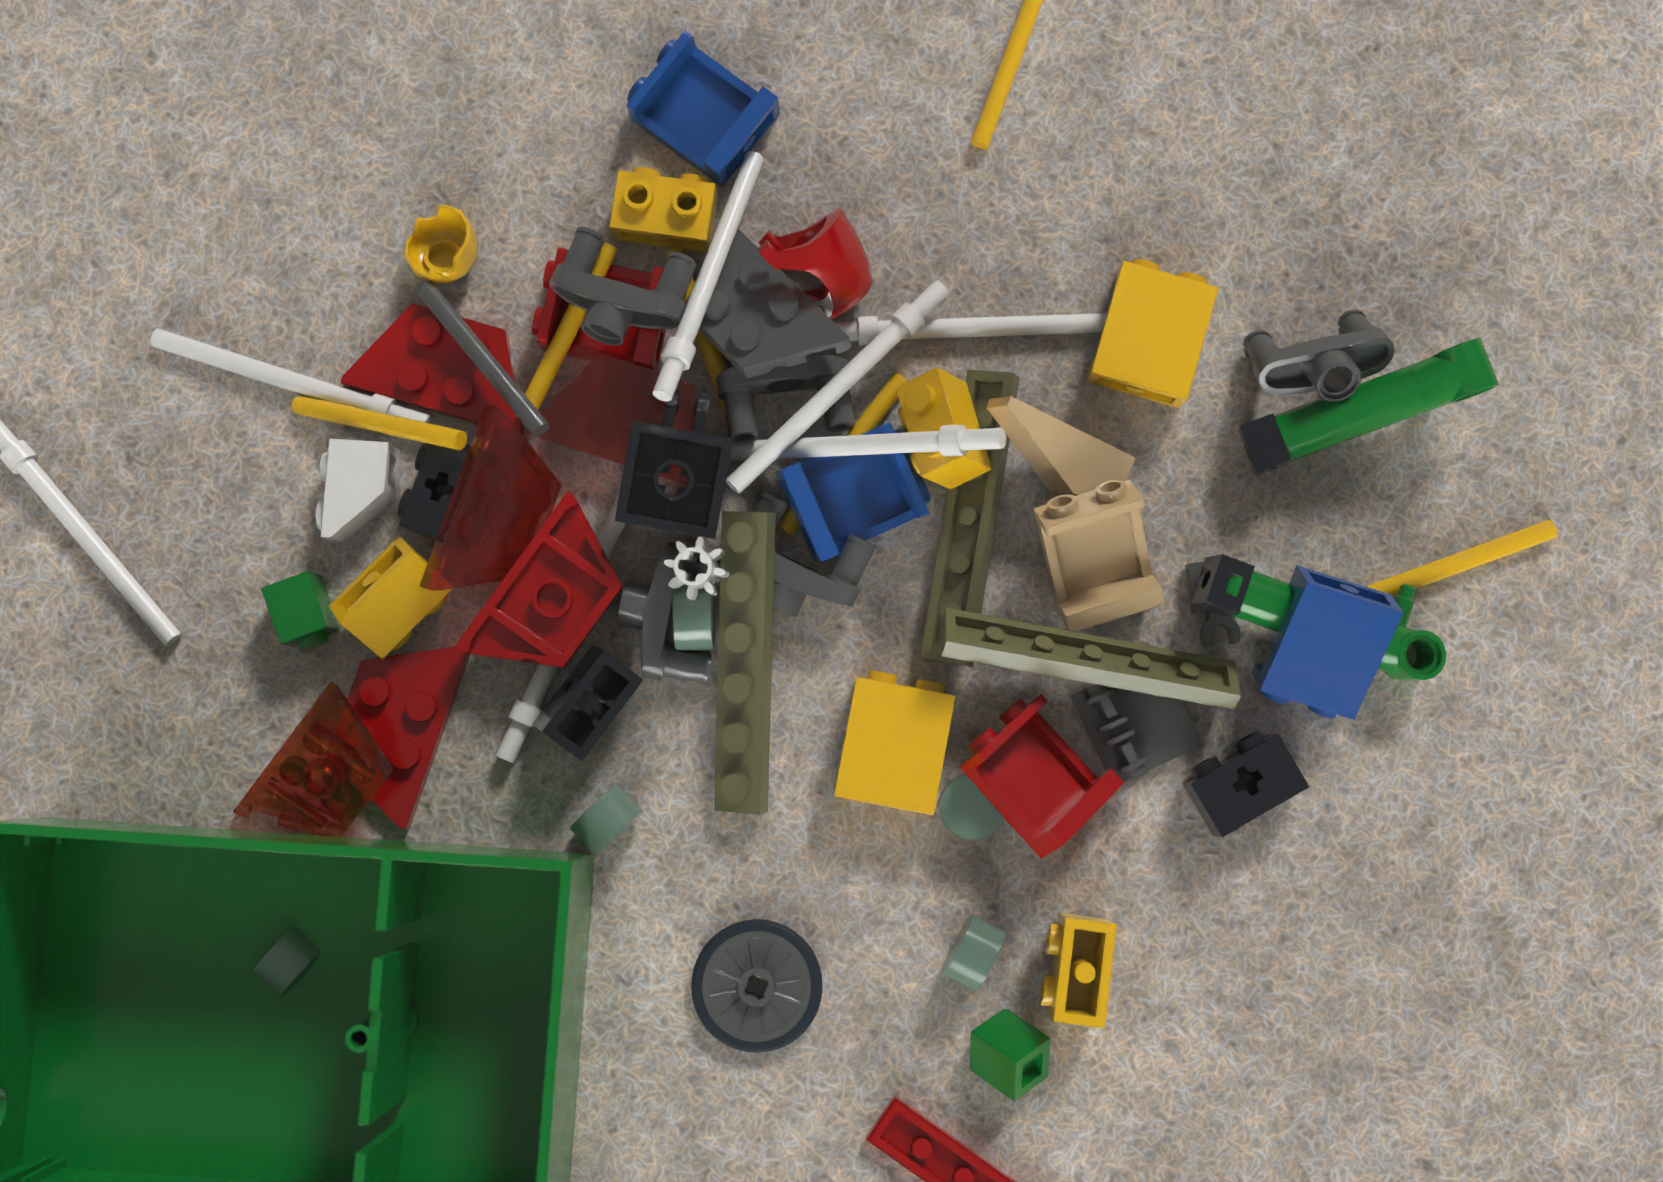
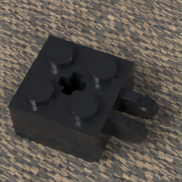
[614,389,733,539]

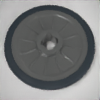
[691,919,823,1053]

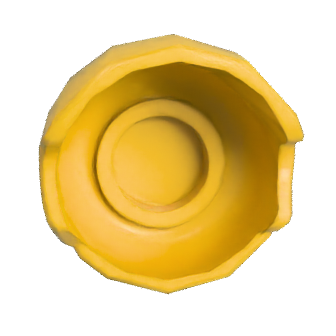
[404,205,479,284]

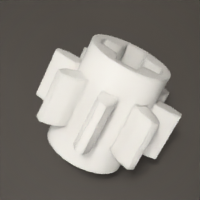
[664,536,729,601]

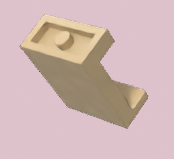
[1033,480,1165,632]

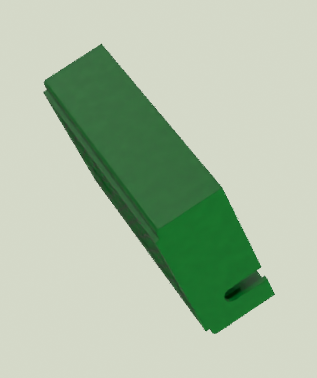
[0,817,594,1182]

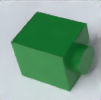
[261,571,340,652]

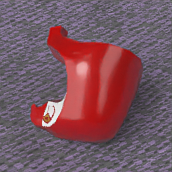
[758,208,873,320]

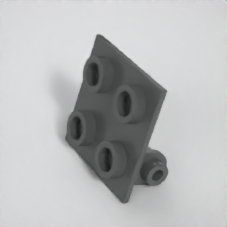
[1070,684,1203,782]

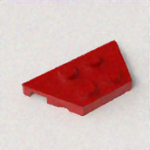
[340,303,524,437]
[453,491,623,669]
[328,647,471,830]

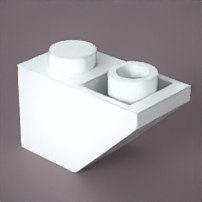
[315,439,400,543]

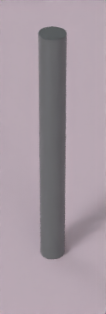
[416,281,550,437]

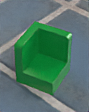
[970,1009,1051,1101]

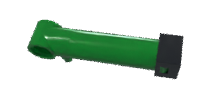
[1238,338,1499,476]
[1190,554,1447,680]

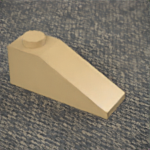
[986,396,1136,496]

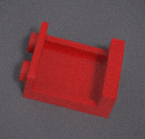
[532,247,667,375]
[959,694,1124,859]

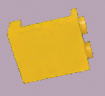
[1086,259,1219,409]
[834,670,956,815]

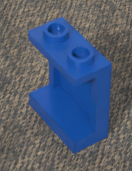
[626,31,780,188]
[775,422,931,562]
[1251,565,1404,720]

